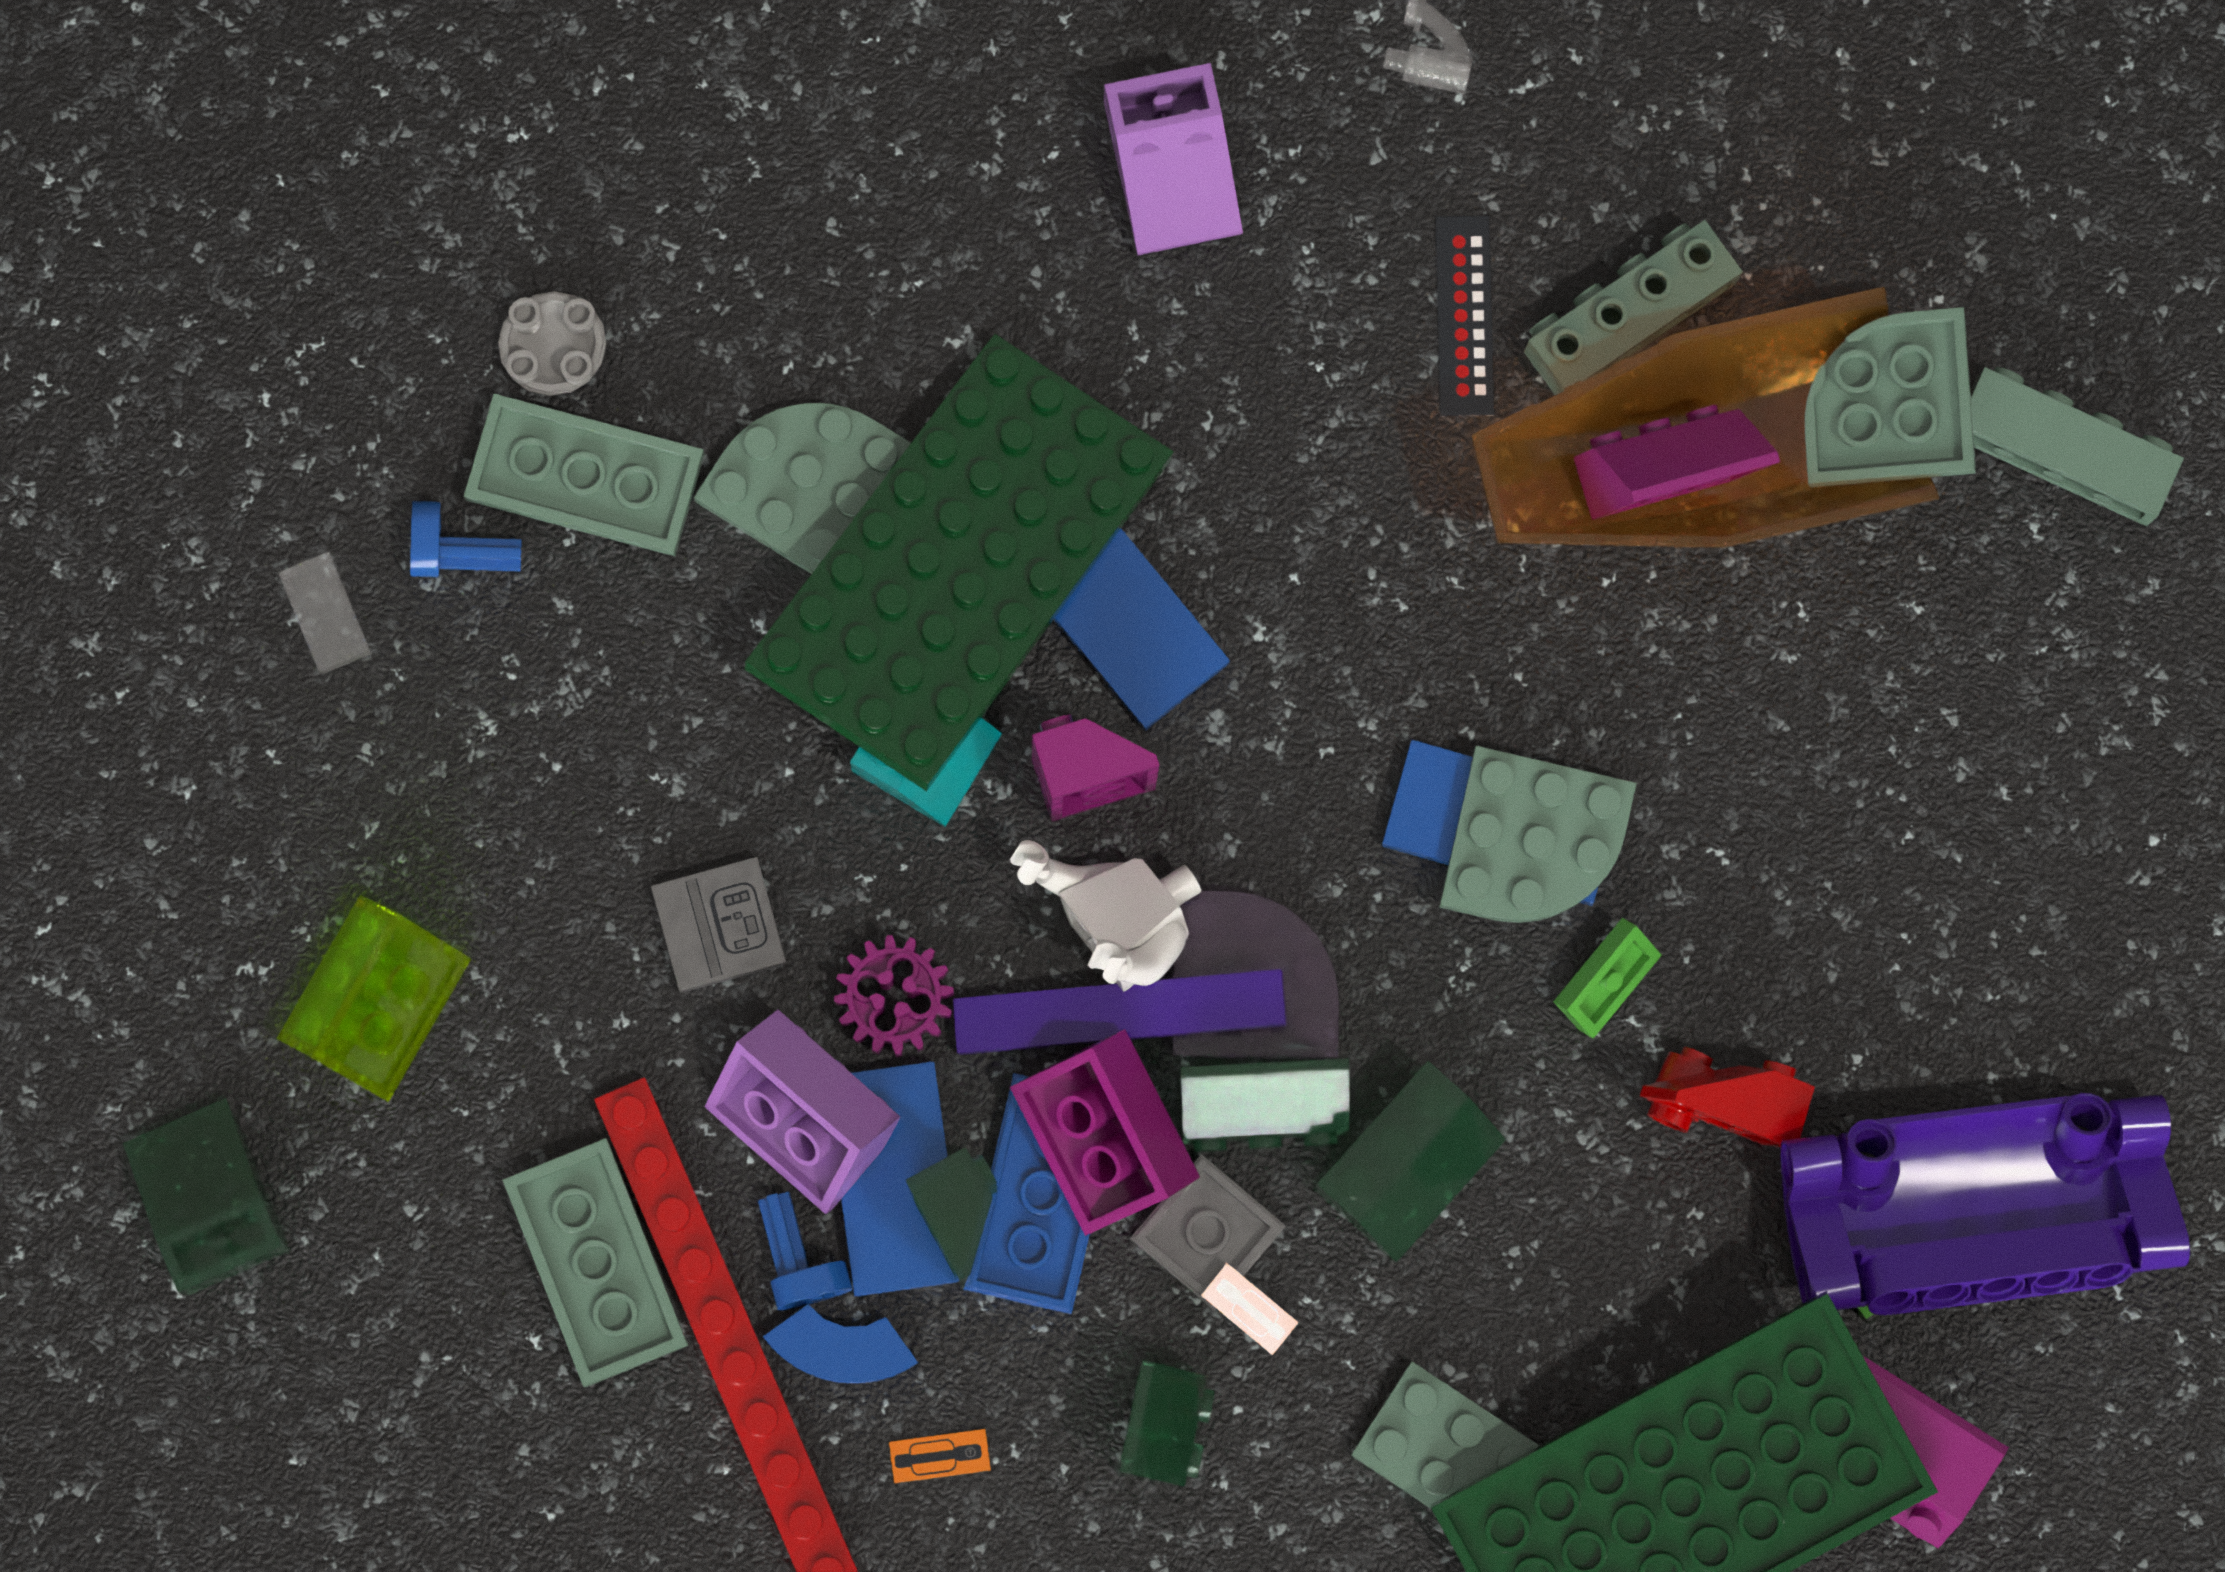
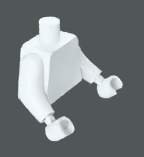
[1010,840,1201,991]

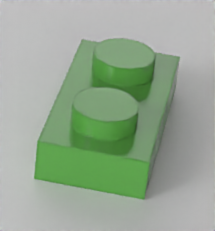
[1553,918,1662,1039]

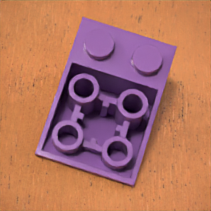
[1104,63,1243,256]

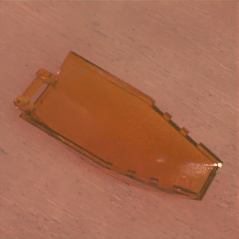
[1471,287,1939,548]

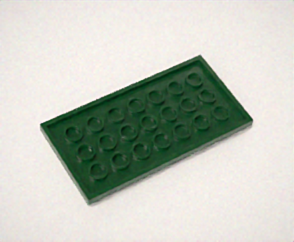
[744,333,1174,792]
[1431,1291,1938,1572]

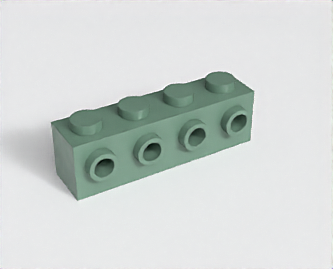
[1524,220,1743,404]
[1970,367,2184,526]

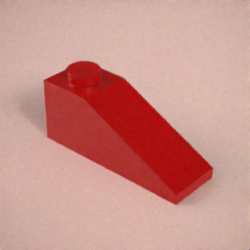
[1640,1060,1815,1147]

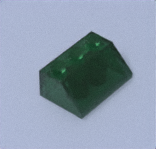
[1178,1058,1349,1152]
[1314,1061,1506,1263]
[905,1147,998,1289]

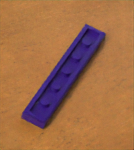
[953,969,1287,1055]

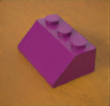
[1573,405,1780,520]
[1032,715,1159,822]
[1010,1029,1200,1236]
[1864,1356,2009,1548]

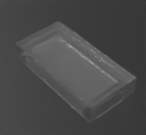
[278,552,372,675]

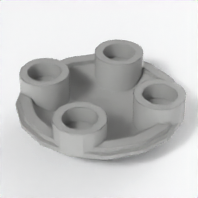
[498,291,606,396]

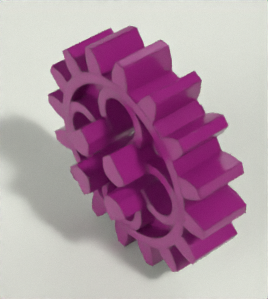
[834,935,954,1057]

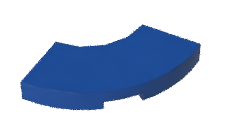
[763,1304,918,1384]

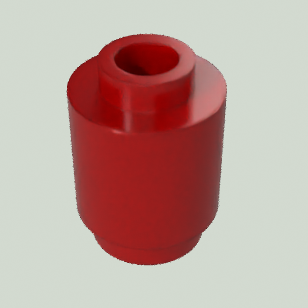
[1647,1047,1714,1133]

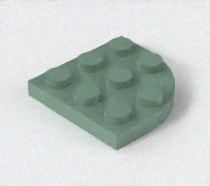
[1805,307,1976,487]
[694,403,911,574]
[1439,746,1637,923]

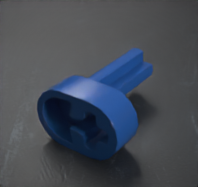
[410,501,522,577]
[758,1192,852,1310]

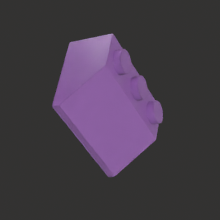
[705,1010,901,1214]

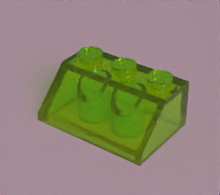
[276,895,471,1102]

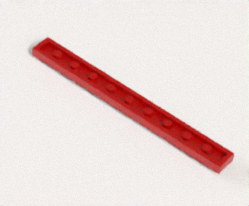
[594,1077,858,1572]

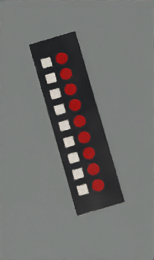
[1436,216,1494,416]

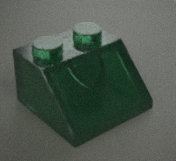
[1118,1360,1215,1487]

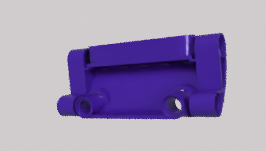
[1780,1093,2190,1315]

